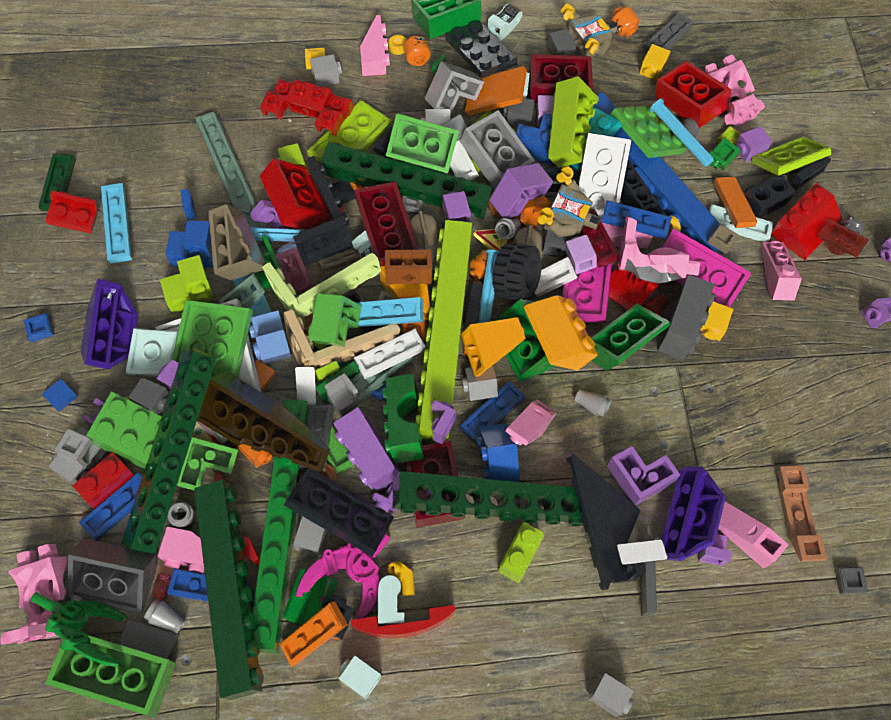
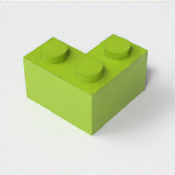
[160,255,215,313]

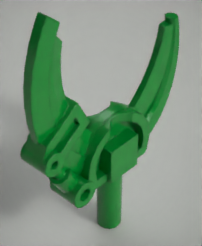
[30,591,127,667]

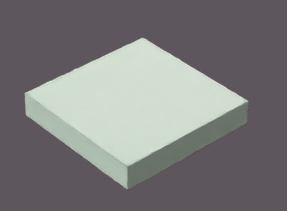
[126,328,178,377]

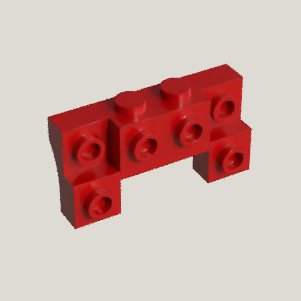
[260,79,354,136]

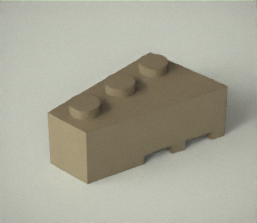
[208,204,266,281]

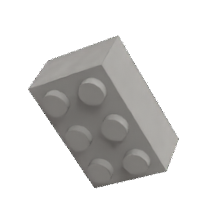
[460,110,535,189]

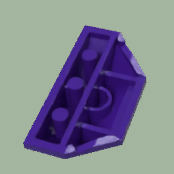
[81,279,138,370]
[661,466,726,561]

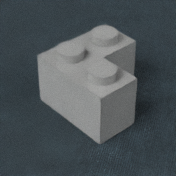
[425,61,484,114]

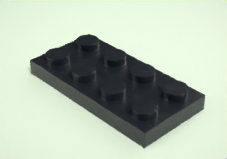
[445,20,517,78]
[284,468,394,557]

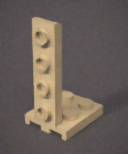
[284,309,400,370]

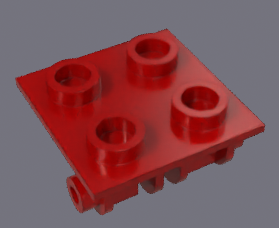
[609,262,659,311]

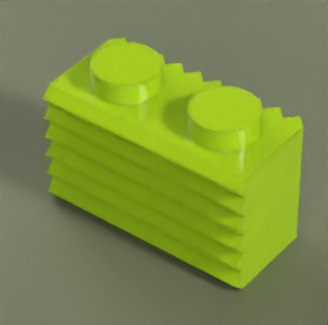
[498,522,544,583]

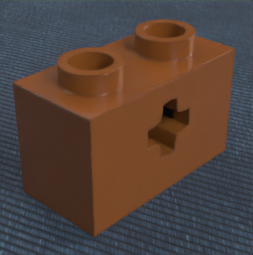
[385,250,432,285]

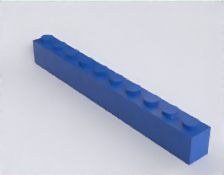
[593,92,724,255]

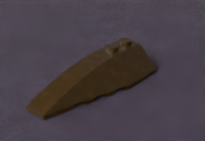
[197,371,330,472]

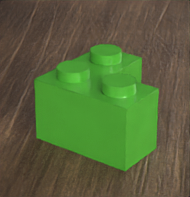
[309,293,362,347]
[177,437,238,490]

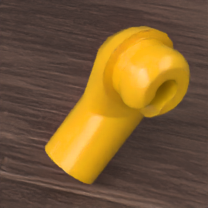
[388,561,415,596]

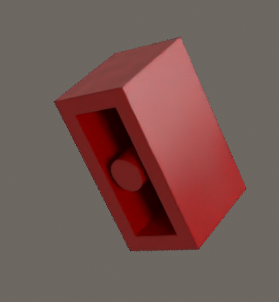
[72,452,134,509]

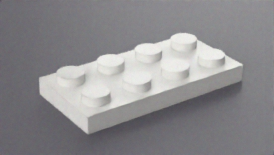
[578,133,631,220]

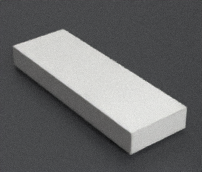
[353,329,426,380]

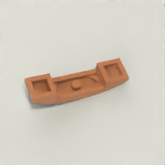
[779,466,827,562]

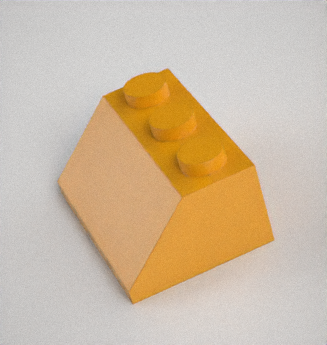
[524,295,598,371]

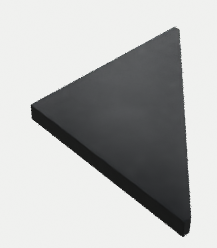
[566,453,641,591]

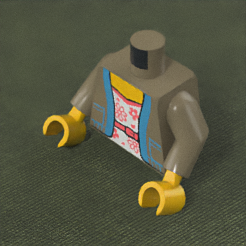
[561,4,617,57]
[538,166,601,237]

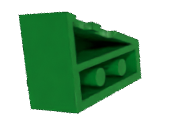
[411,0,481,39]

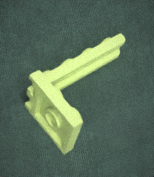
[262,253,381,325]

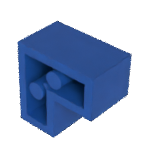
[516,113,553,165]
[165,220,214,268]
[476,423,520,482]

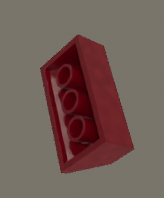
[354,182,419,266]

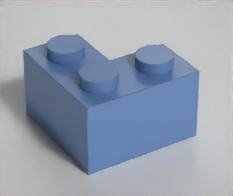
[249,310,291,365]

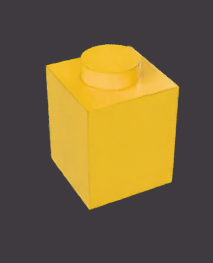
[640,44,671,81]
[701,302,733,341]

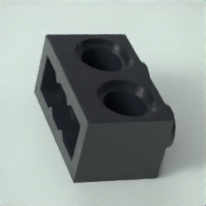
[744,175,796,218]

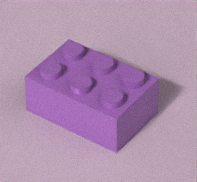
[333,407,402,493]

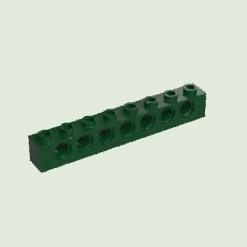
[320,142,492,219]
[122,350,217,554]
[392,471,583,527]

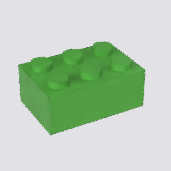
[386,113,459,174]
[86,391,162,469]

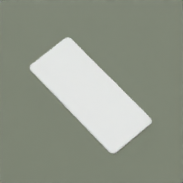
[295,367,316,406]
[617,540,667,564]

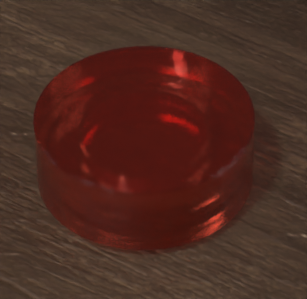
[152,573,171,601]

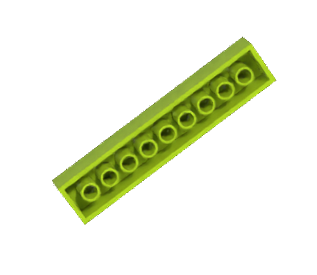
[416,220,472,446]

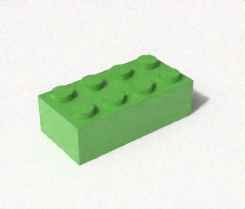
[45,635,176,718]

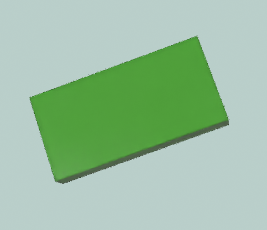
[327,426,353,476]

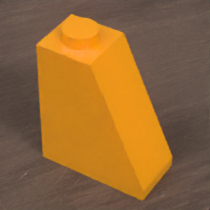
[379,266,430,321]
[461,317,526,377]

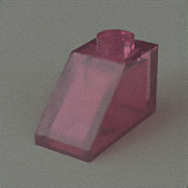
[273,242,313,294]

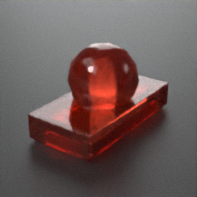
[817,219,869,258]

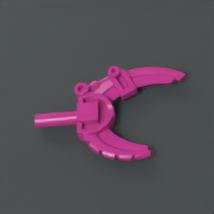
[295,534,390,619]

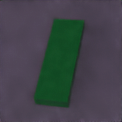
[38,154,76,212]

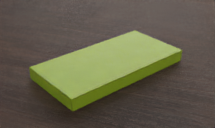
[307,100,392,163]

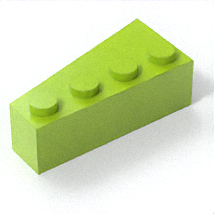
[548,76,599,167]

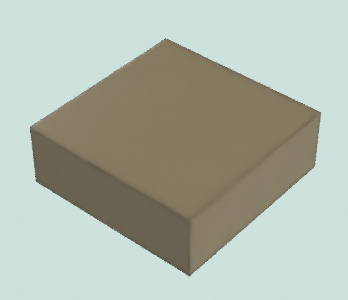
[707,224,739,254]

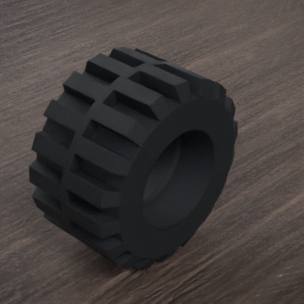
[492,242,541,301]

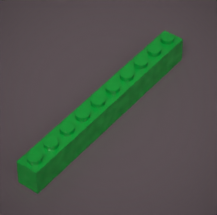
[253,399,309,654]

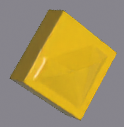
[305,48,325,69]

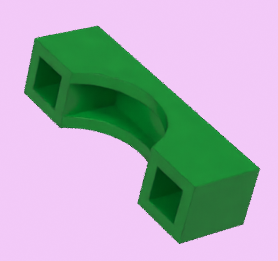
[382,374,424,464]

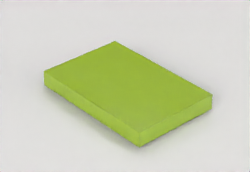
[752,136,831,176]

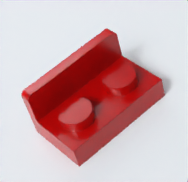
[45,191,98,234]

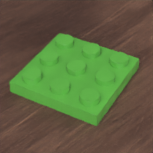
[610,106,688,158]
[172,300,253,378]

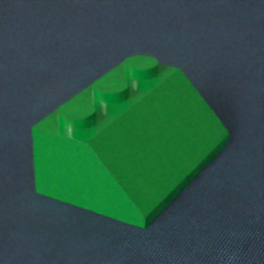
[495,299,555,382]
[591,304,670,371]

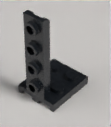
[293,156,353,267]

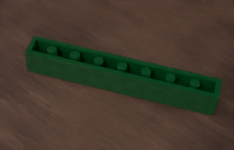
[194,479,264,700]

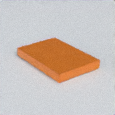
[465,66,527,116]

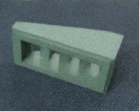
[219,274,265,309]

